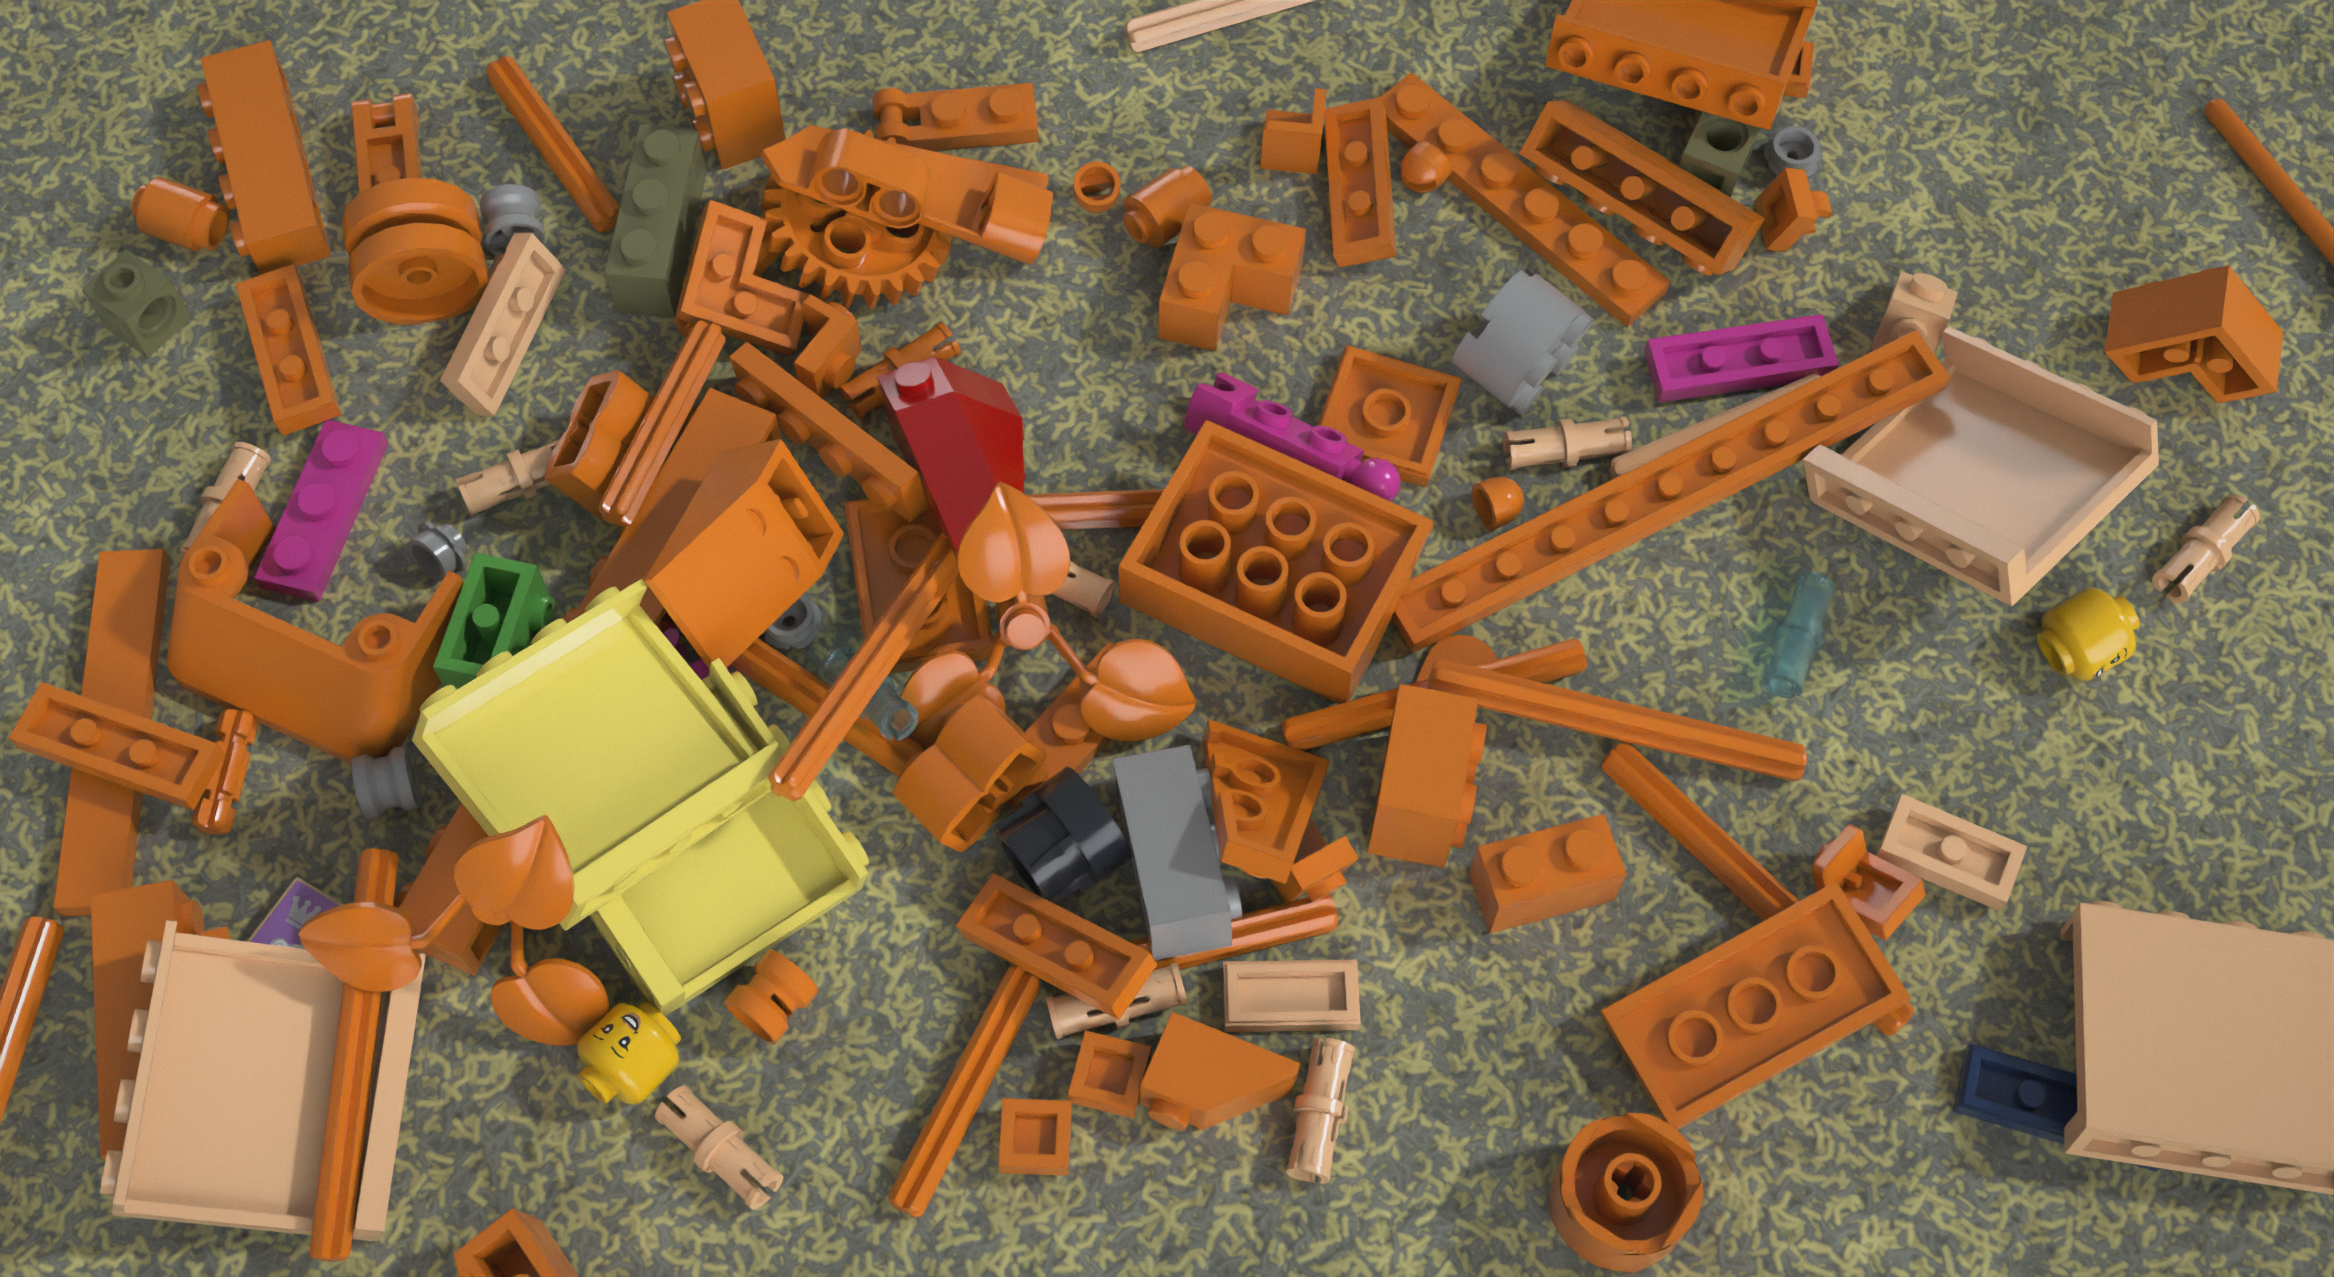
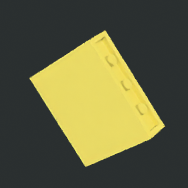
[412,579,785,931]
[589,658,869,1016]

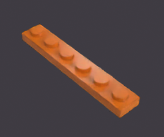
[1380,72,1671,328]

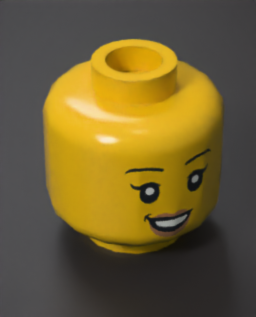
[2037,587,2140,681]
[577,1001,681,1105]

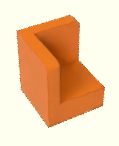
[1260,88,1327,174]

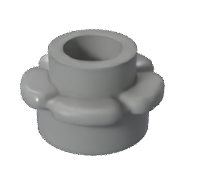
[1763,126,1822,179]
[408,522,467,581]
[764,595,821,651]

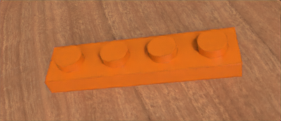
[729,342,928,523]

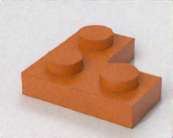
[675,200,808,355]

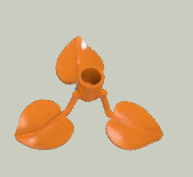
[894,482,1197,749]
[298,815,609,1046]

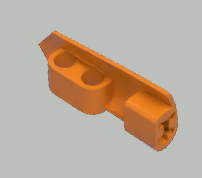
[760,125,1053,266]

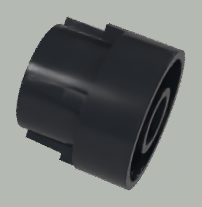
[995,766,1132,904]

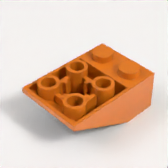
[644,439,844,670]

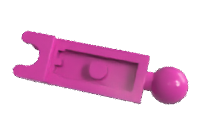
[1184,373,1401,502]

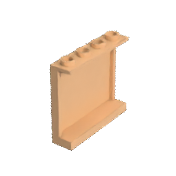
[1803,326,2159,607]
[2060,901,2334,1195]
[100,920,426,1241]

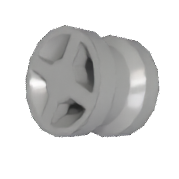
[479,184,545,255]
[351,745,422,820]

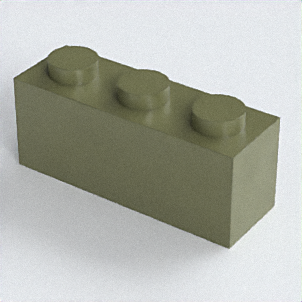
[604,124,707,317]

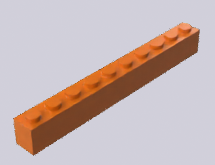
[393,388,782,976]

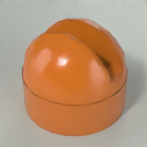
[1400,141,1452,194]
[1073,161,1121,213]
[1471,476,1524,530]

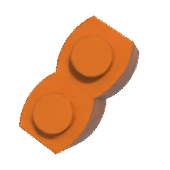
[545,370,654,520]
[892,694,1047,853]

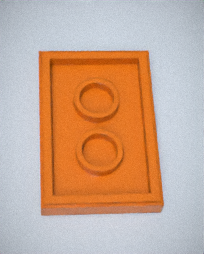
[844,498,993,674]

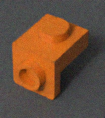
[794,294,862,399]
[1270,819,1359,903]
[1811,824,1926,941]

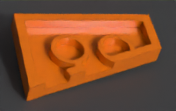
[1202,719,1330,884]

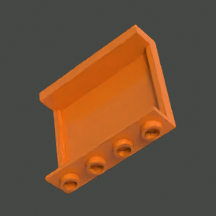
[1545,0,1818,130]

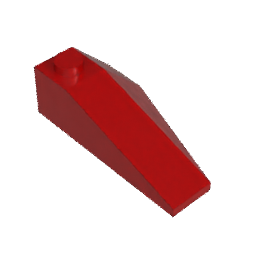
[876,356,1026,559]

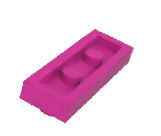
[1644,314,1839,403]
[254,420,389,602]

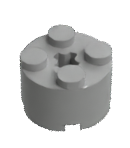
[1452,268,1594,415]

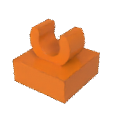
[1754,167,1833,251]

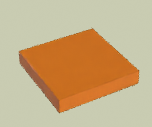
[1317,345,1462,488]

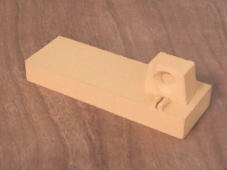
[440,232,567,416]

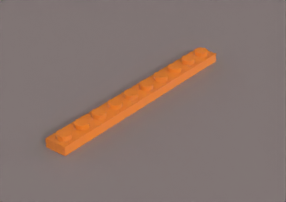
[1391,330,1950,653]

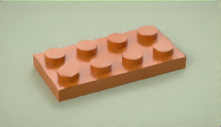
[1600,881,1911,1130]

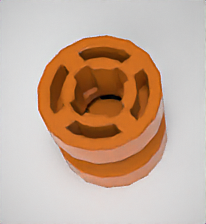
[723,949,819,1045]

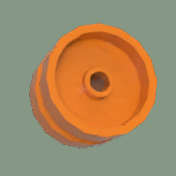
[342,177,489,325]

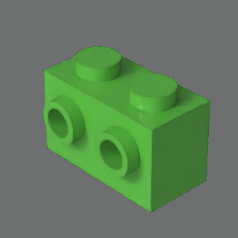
[433,553,555,689]

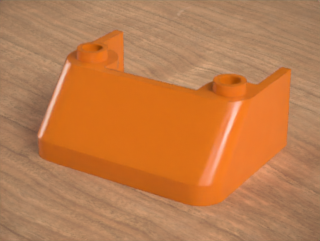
[167,479,464,764]

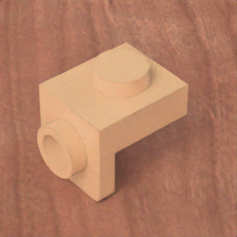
[1871,271,1958,354]

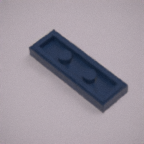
[1953,1043,2160,1172]

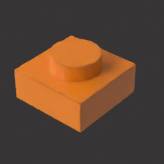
[1068,1030,1151,1119]
[998,1098,1072,1176]

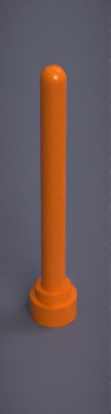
[2204,98,2334,267]

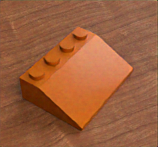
[1118,420,1434,704]

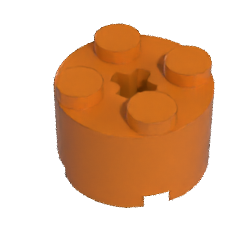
[1550,1113,1704,1273]

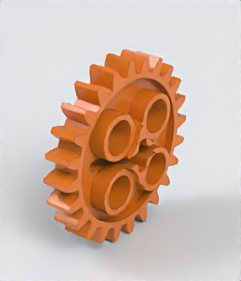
[760,128,953,309]

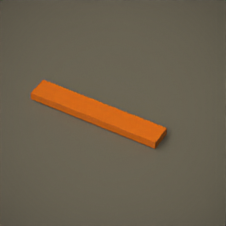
[53,549,170,916]

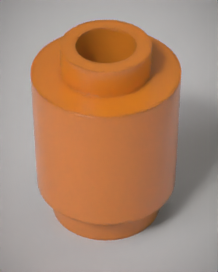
[1123,165,1212,248]
[131,177,230,252]

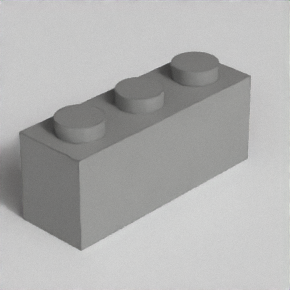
[1113,745,1242,960]

